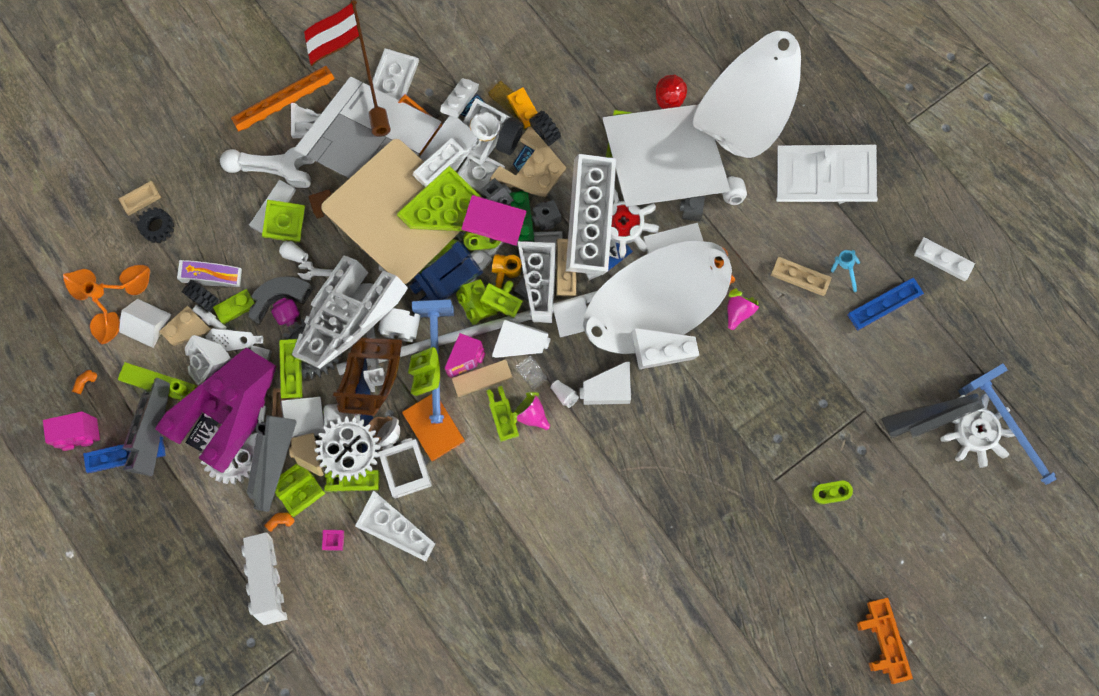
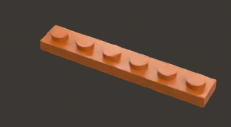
[231,66,335,131]

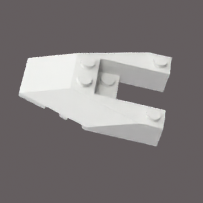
[292,256,408,369]

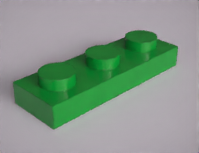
[509,191,535,245]

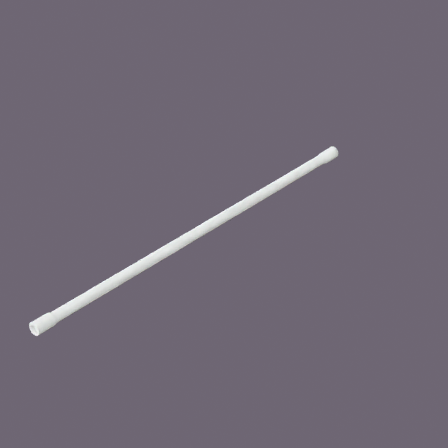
[337,291,597,375]

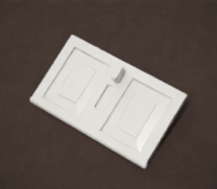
[776,145,878,202]

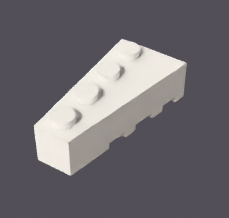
[517,241,556,323]
[241,532,287,625]

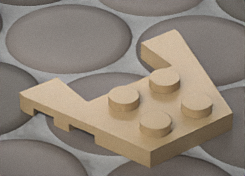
[490,126,566,198]

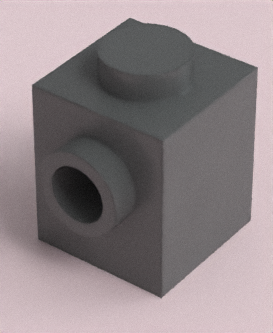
[680,196,705,221]

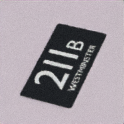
[185,414,219,451]

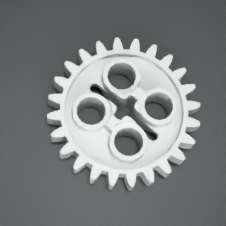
[315,416,381,482]
[200,424,258,484]

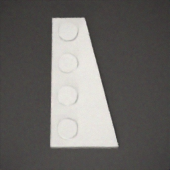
[355,491,435,562]

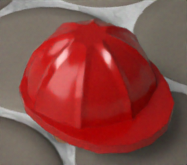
[656,75,687,109]

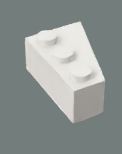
[631,328,699,370]

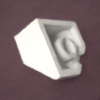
[185,335,231,385]

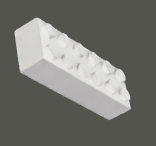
[566,154,616,275]

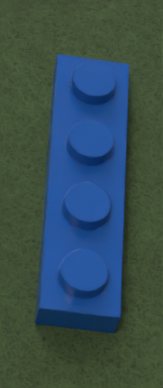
[848,277,924,331]
[83,436,166,473]

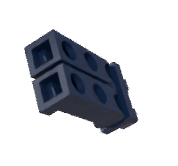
[409,241,484,301]

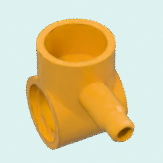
[492,254,522,289]

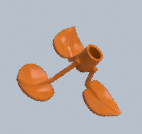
[63,265,150,344]

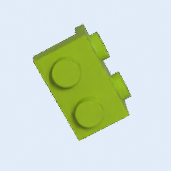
[456,279,498,325]

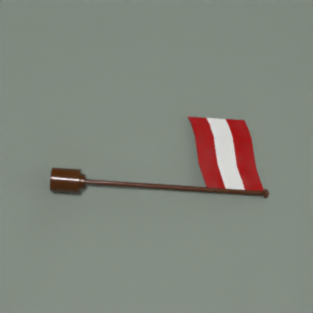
[304,0,391,137]

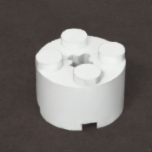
[378,308,420,342]

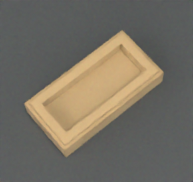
[119,181,162,216]

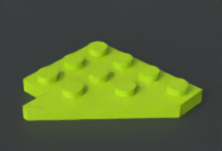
[397,166,482,231]

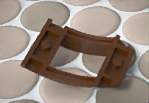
[333,338,402,416]

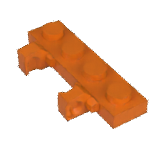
[856,598,913,684]

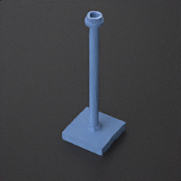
[412,300,454,424]
[958,364,1056,485]

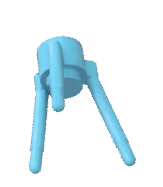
[831,250,860,292]

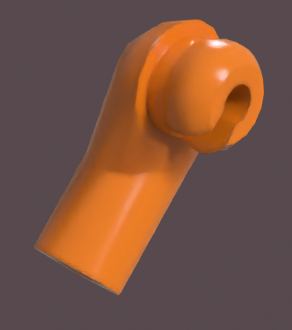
[72,370,97,395]
[264,512,295,532]

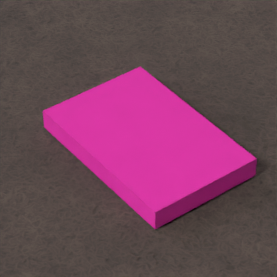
[462,195,526,246]

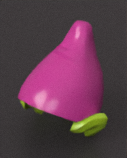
[727,288,759,330]
[510,392,550,430]

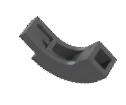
[248,277,313,325]

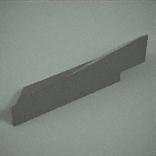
[123,378,170,476]
[882,394,985,439]
[247,416,297,512]

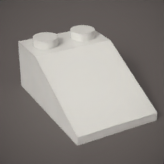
[463,98,511,165]

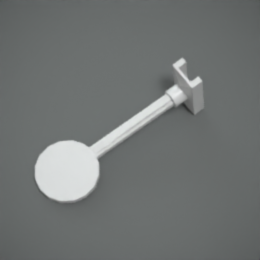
[351,283,386,392]

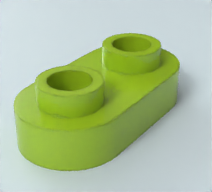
[463,231,501,250]
[812,481,853,505]

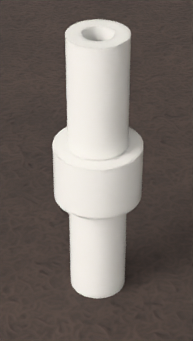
[193,305,227,329]

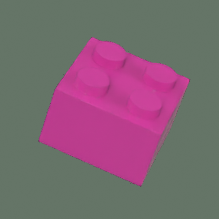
[43,411,100,451]

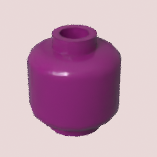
[271,298,300,327]

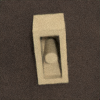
[289,433,324,476]

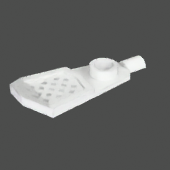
[206,328,263,351]

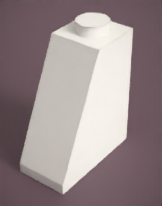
[492,318,551,358]
[580,362,631,405]

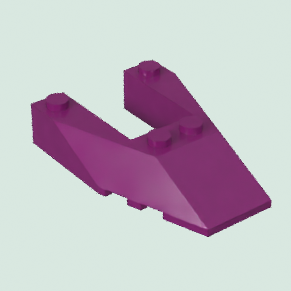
[155,347,277,473]

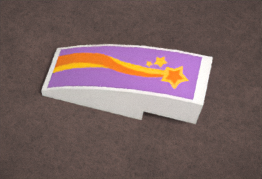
[177,260,242,287]

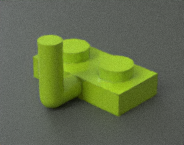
[480,281,523,319]

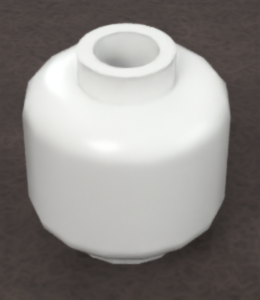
[722,176,747,205]

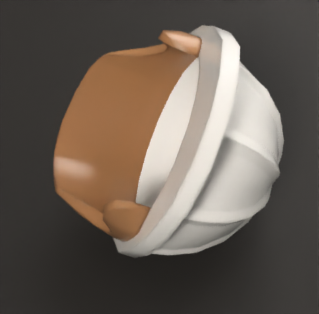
[368,416,400,447]

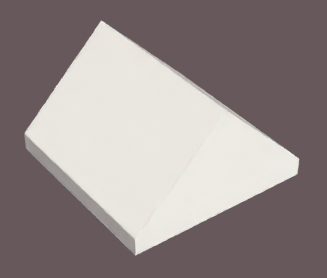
[119,299,171,348]

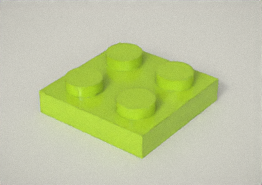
[262,199,305,243]

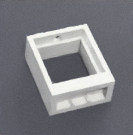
[378,438,432,499]

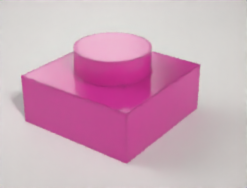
[322,530,344,551]

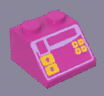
[445,333,485,378]

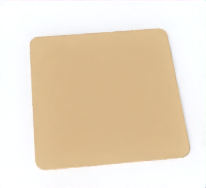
[321,139,460,284]

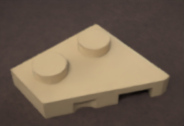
[159,305,211,346]

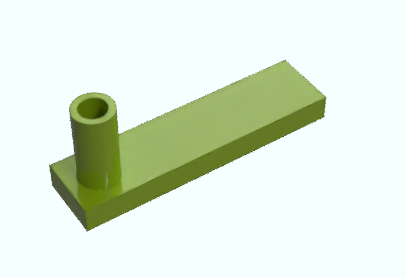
[117,362,197,401]

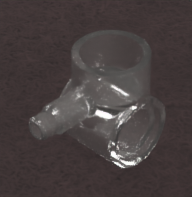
[515,355,547,390]

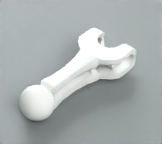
[220,147,315,188]

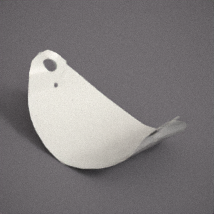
[693,31,801,158]
[583,240,732,354]

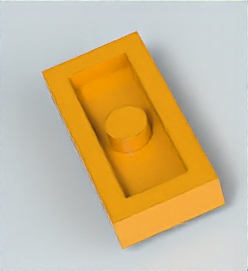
[507,87,538,129]

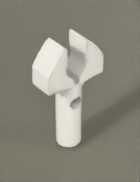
[298,261,333,282]

